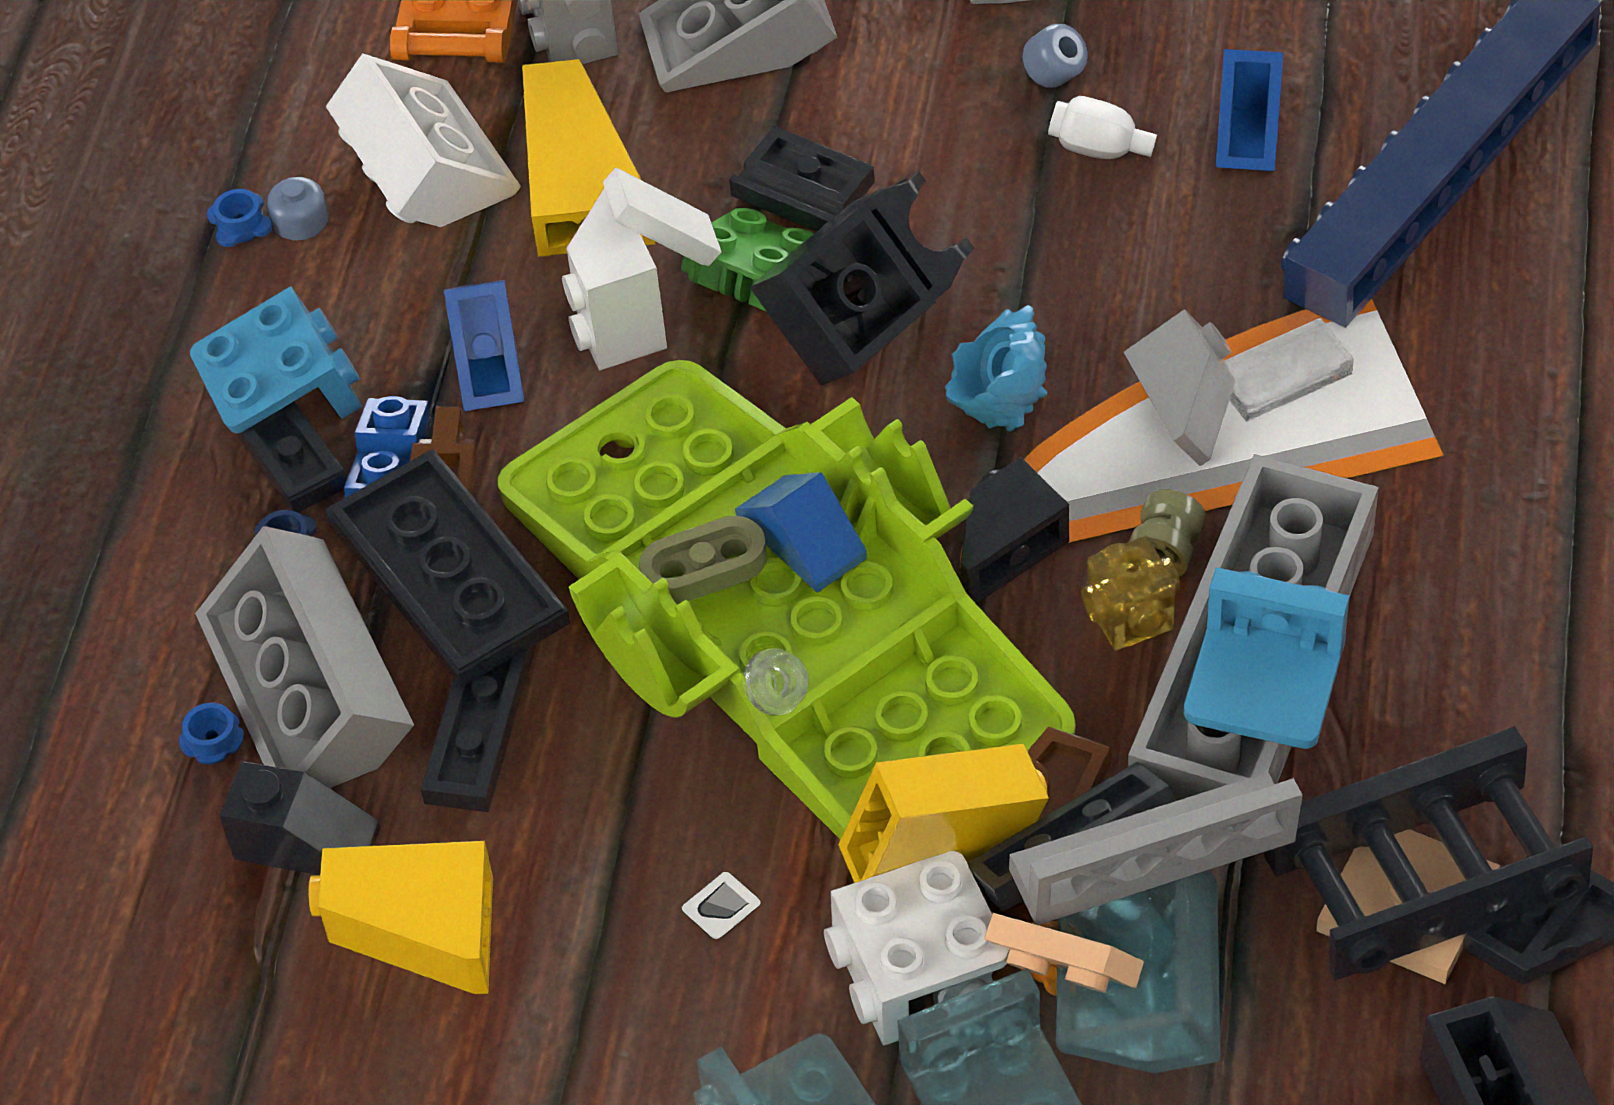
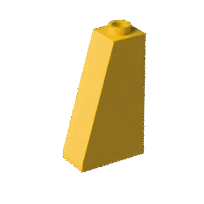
[522,59,655,257]

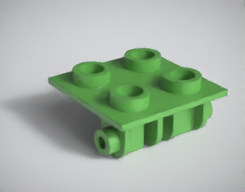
[681,208,814,311]

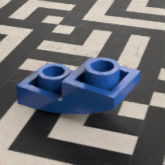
[344,396,429,498]

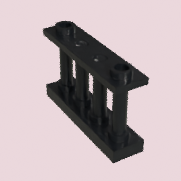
[1264,726,1593,981]

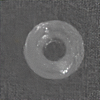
[744,648,809,716]

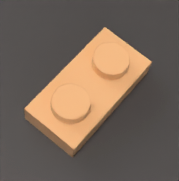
[984,913,1144,993]

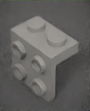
[517,0,619,64]

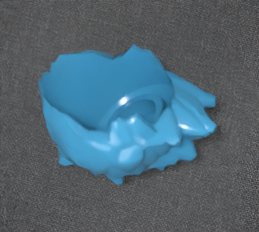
[945,305,1047,431]

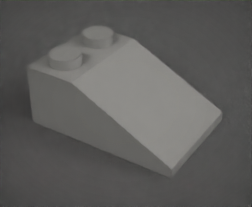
[638,0,838,92]

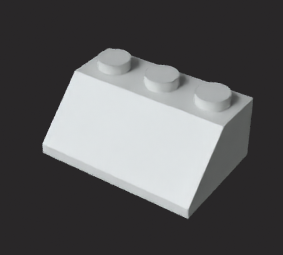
[326,53,521,227]

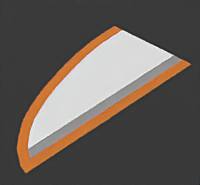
[960,299,1444,568]

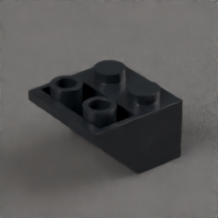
[1420,996,1599,1105]

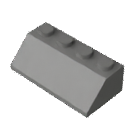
[195,526,414,788]

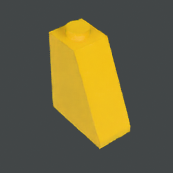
[838,744,1049,883]
[309,841,493,994]

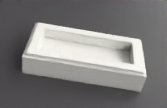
[603,167,721,267]

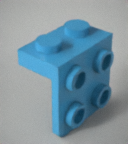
[190,286,363,433]
[1184,567,1350,749]

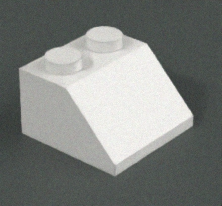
[562,189,667,371]

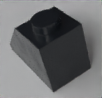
[961,457,1069,604]
[219,761,380,875]

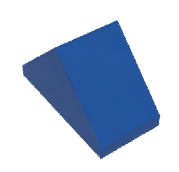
[1216,49,1284,171]
[735,472,867,593]

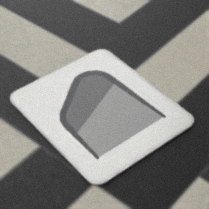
[682,872,761,939]

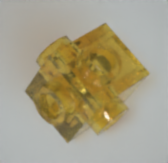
[1081,536,1180,651]

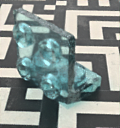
[897,969,1082,1105]

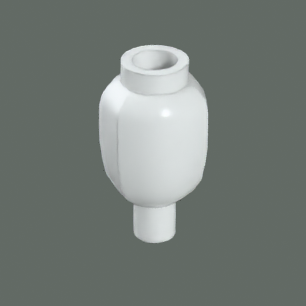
[1048,96,1157,159]

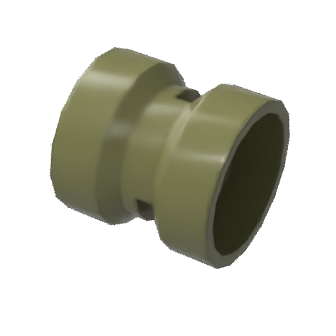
[1127,489,1206,579]

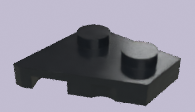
[1463,856,1614,985]

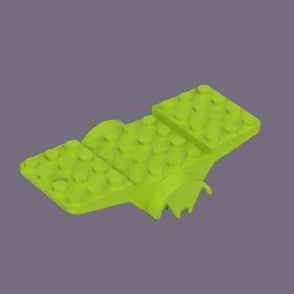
[497,360,1075,840]

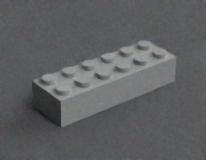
[1128,454,1379,801]

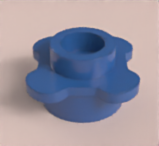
[207,189,273,247]

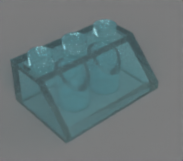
[1056,869,1220,1073]

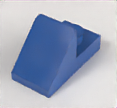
[444,280,524,411]

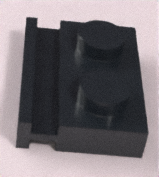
[729,126,875,232]

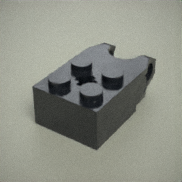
[749,170,974,385]

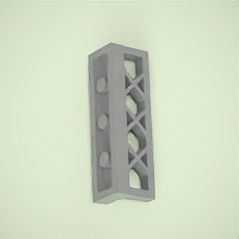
[1009,772,1302,925]

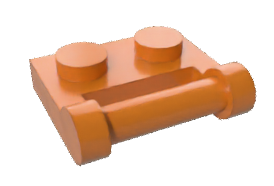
[390,0,517,63]

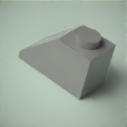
[1124,309,1236,466]

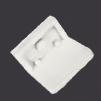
[824,851,1009,1046]

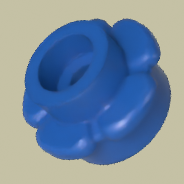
[179,703,244,765]

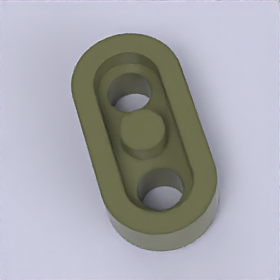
[639,516,767,604]

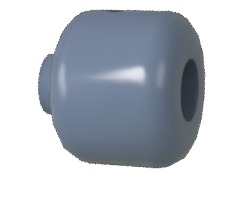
[1022,24,1088,88]
[267,177,329,240]

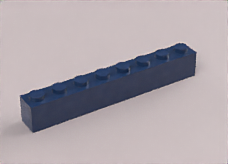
[1281,0,1601,328]

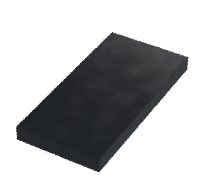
[325,449,570,687]

